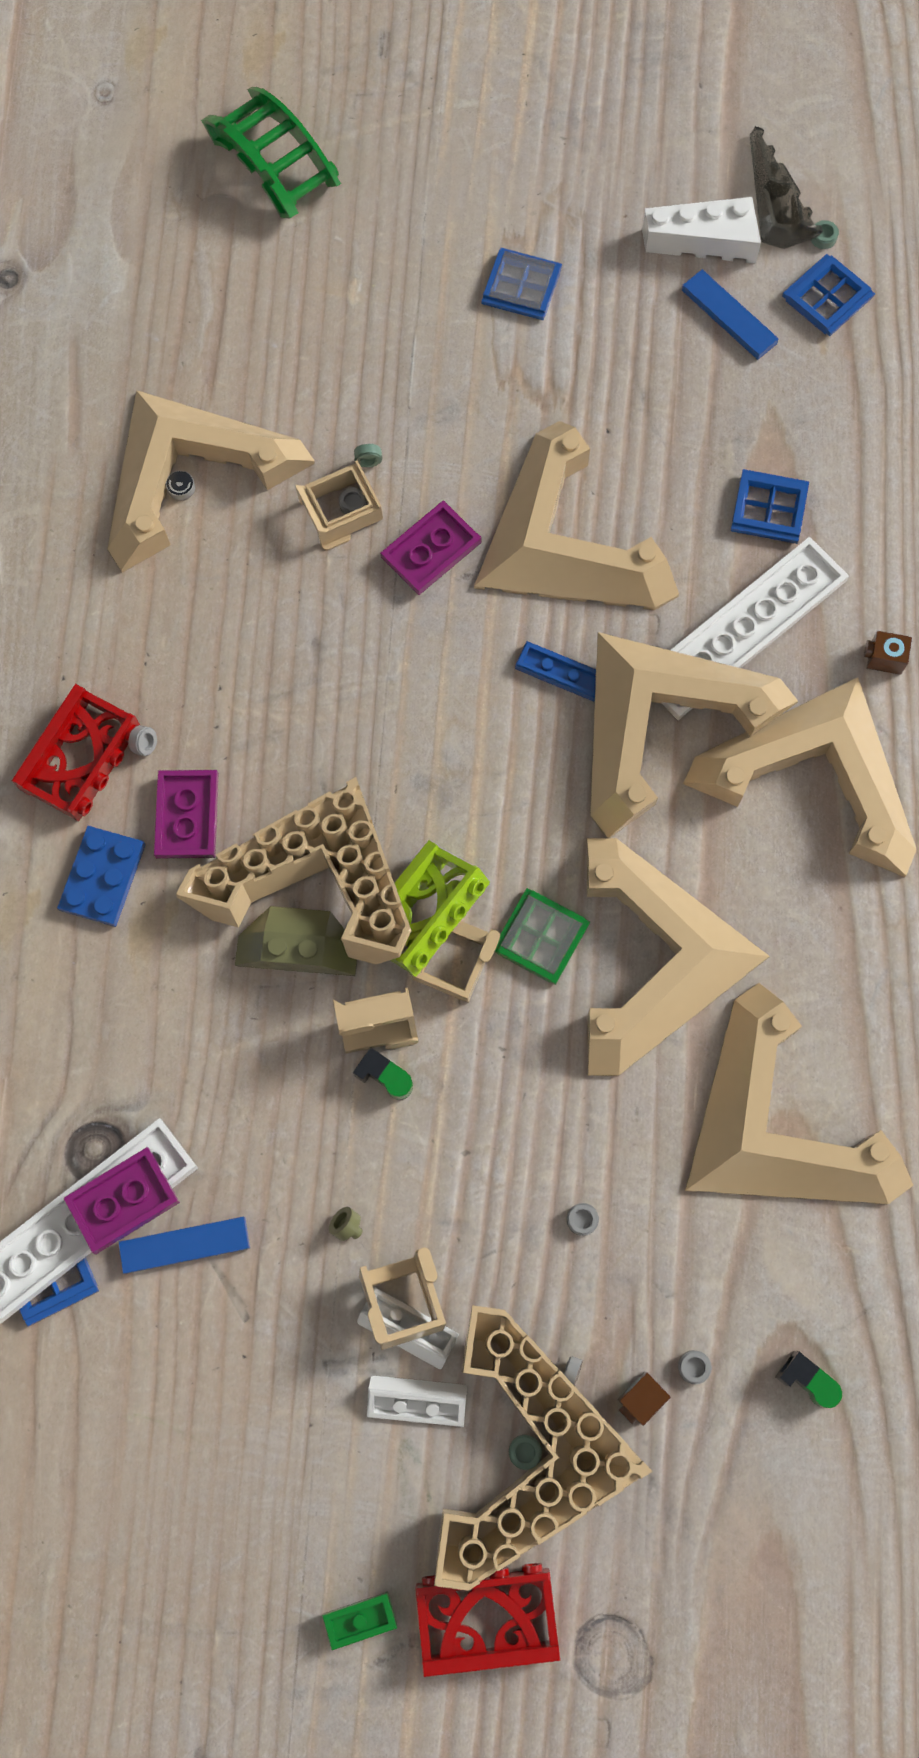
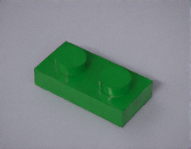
[322,1592,397,1650]

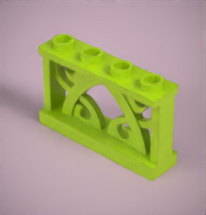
[390,840,490,977]

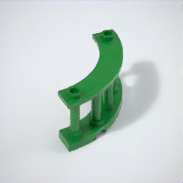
[201,87,341,218]

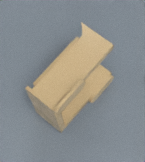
[295,460,383,550]
[408,921,500,1003]
[333,987,419,1054]
[359,1247,446,1350]

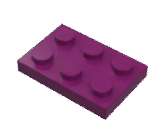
[380,500,482,595]
[154,770,219,859]
[64,1147,180,1255]

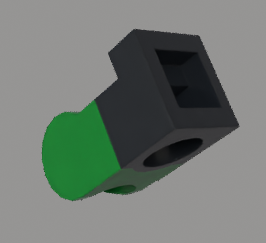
[353,1047,413,1100]
[775,1351,842,1408]

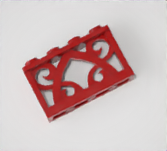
[11,683,140,821]
[415,1563,560,1677]

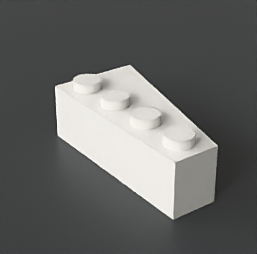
[642,197,761,264]

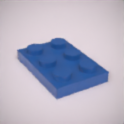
[57,826,146,927]

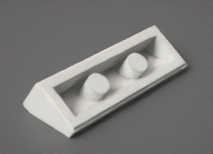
[357,1287,459,1369]
[367,1376,467,1427]

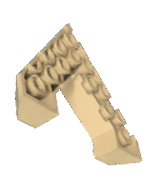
[107,390,315,573]
[474,421,679,610]
[590,632,798,838]
[683,677,917,877]
[176,777,411,965]
[587,838,770,1076]
[685,983,914,1204]
[434,1305,653,1591]

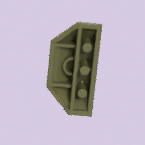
[235,906,357,976]

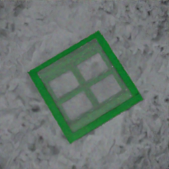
[494,888,590,985]

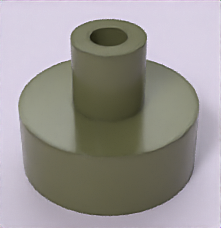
[329,1207,362,1241]

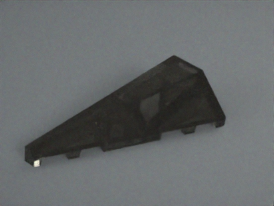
[750,126,823,249]

